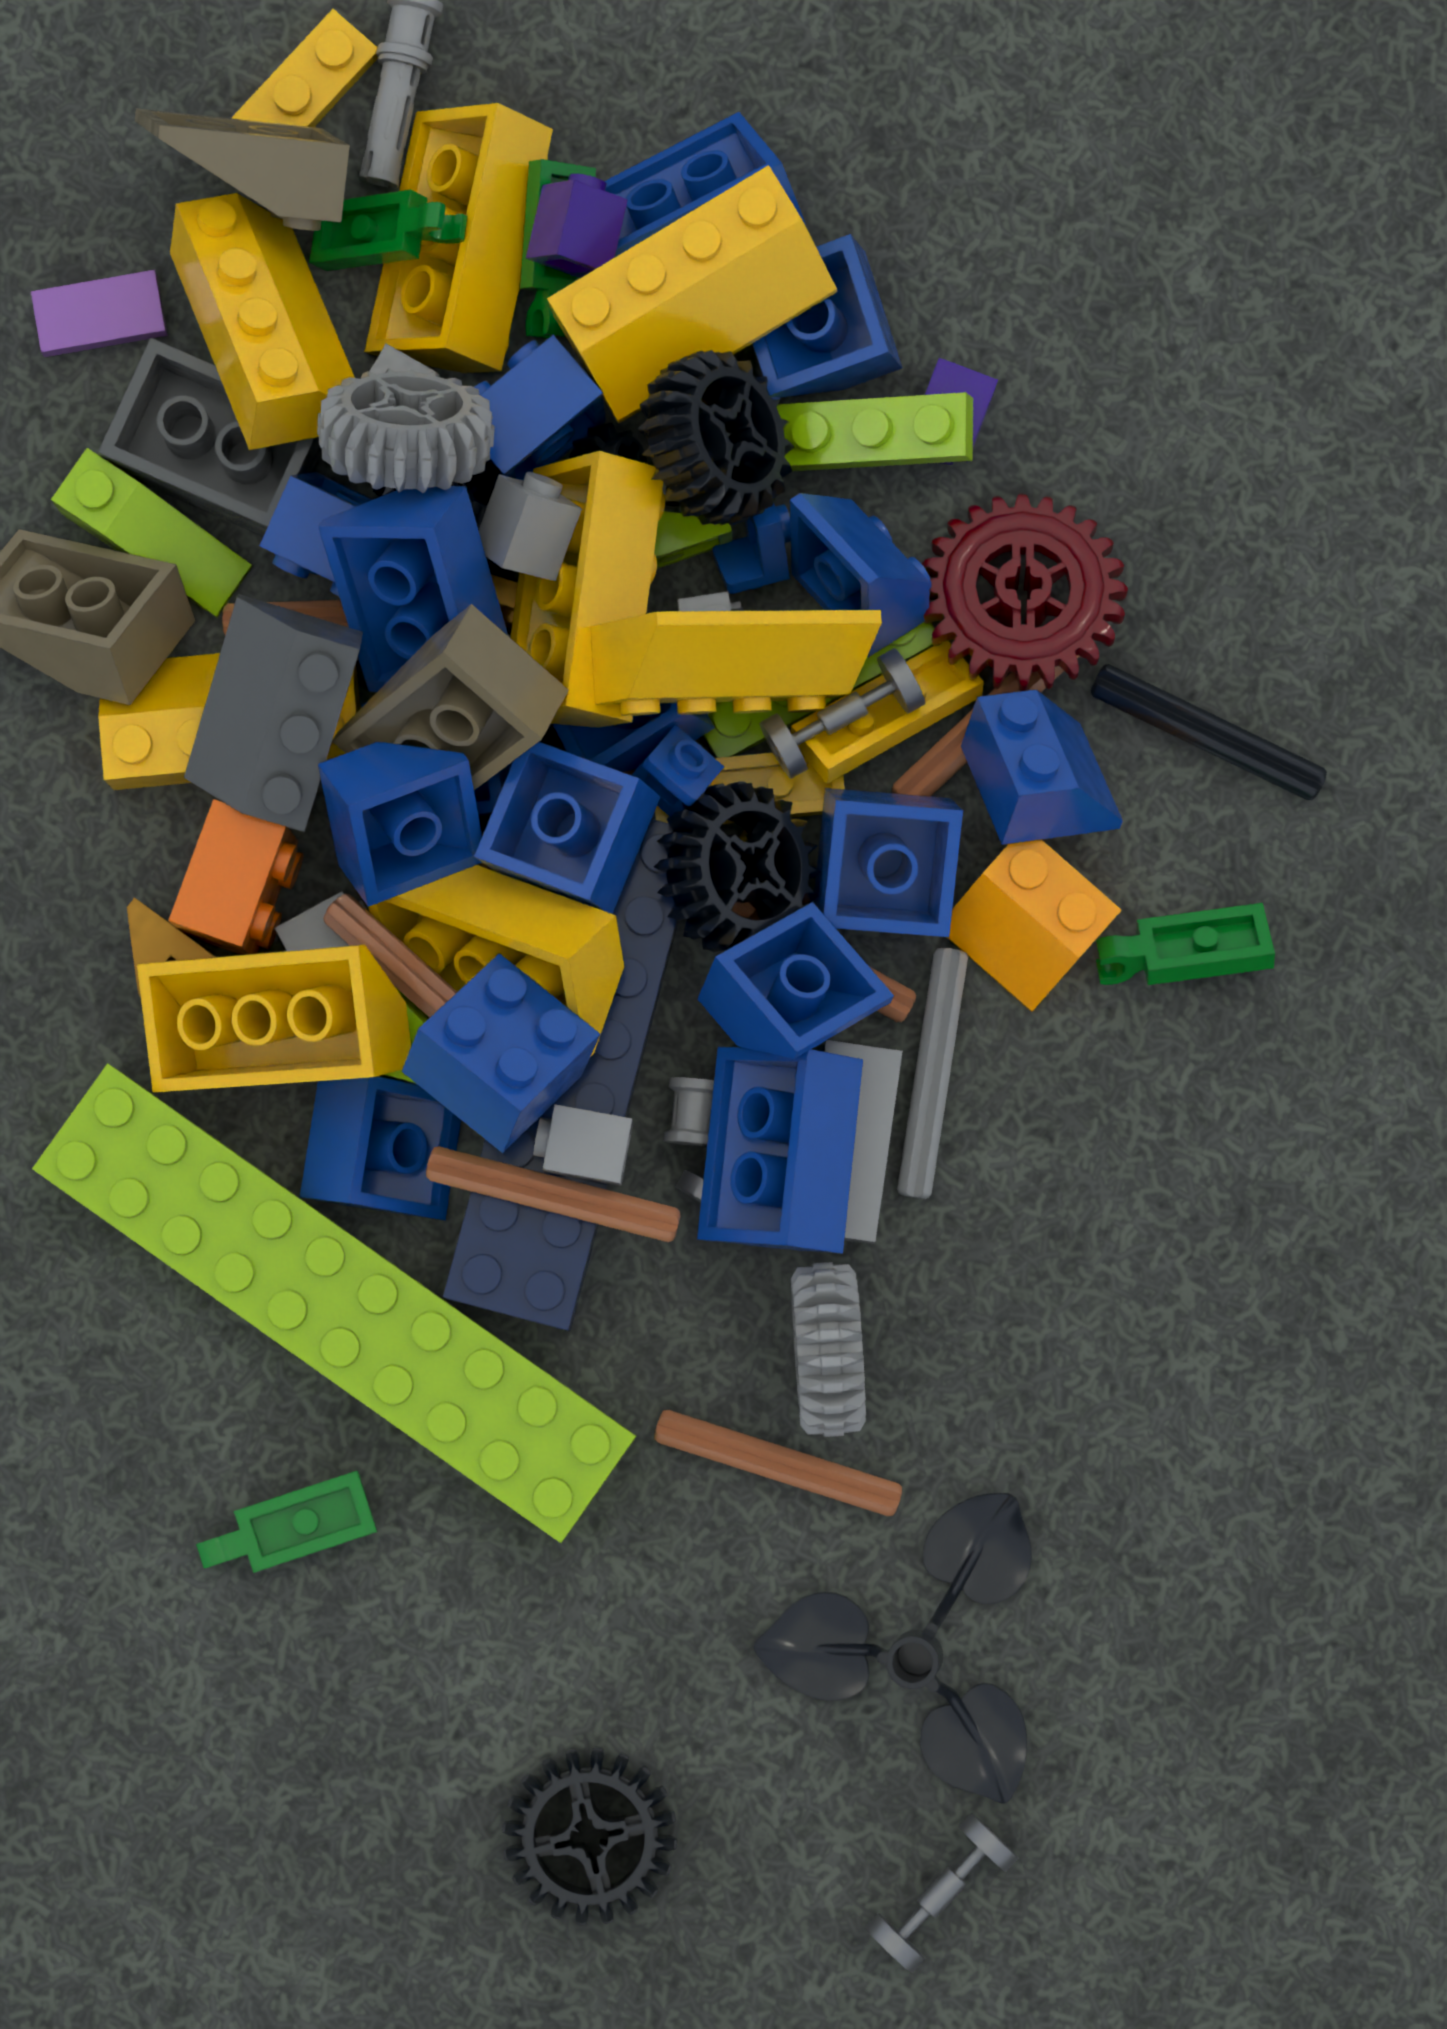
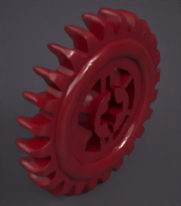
[922,493,1128,691]

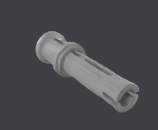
[358,0,444,188]

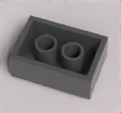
[98,338,322,536]

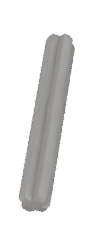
[897,948,968,1199]

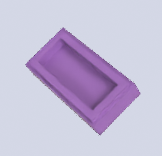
[31,270,168,357]

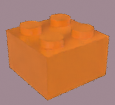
[168,799,304,955]

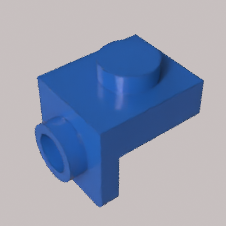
[712,503,791,594]
[631,725,724,816]

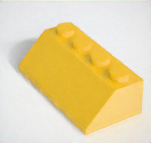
[364,103,553,373]
[547,165,837,423]
[170,193,355,450]
[511,451,665,728]
[590,610,882,716]
[98,653,360,790]
[368,865,624,1057]
[137,944,411,1093]

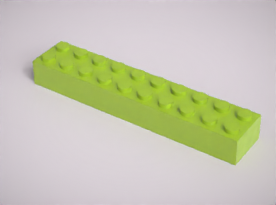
[32,1063,637,1543]

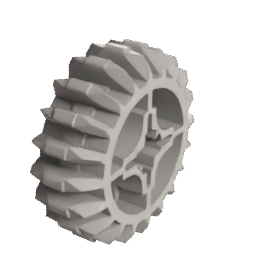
[317,368,495,493]
[791,1262,866,1437]

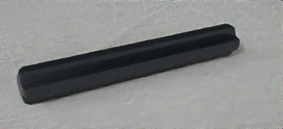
[1091,664,1327,800]

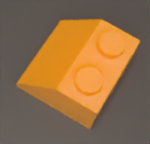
[946,839,1122,1012]

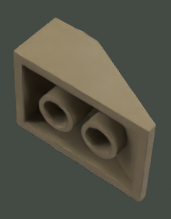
[135,108,350,231]
[0,529,195,705]
[332,604,569,790]

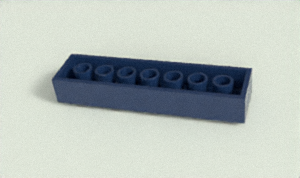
[443,819,679,1332]

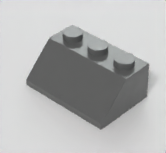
[184,594,363,832]

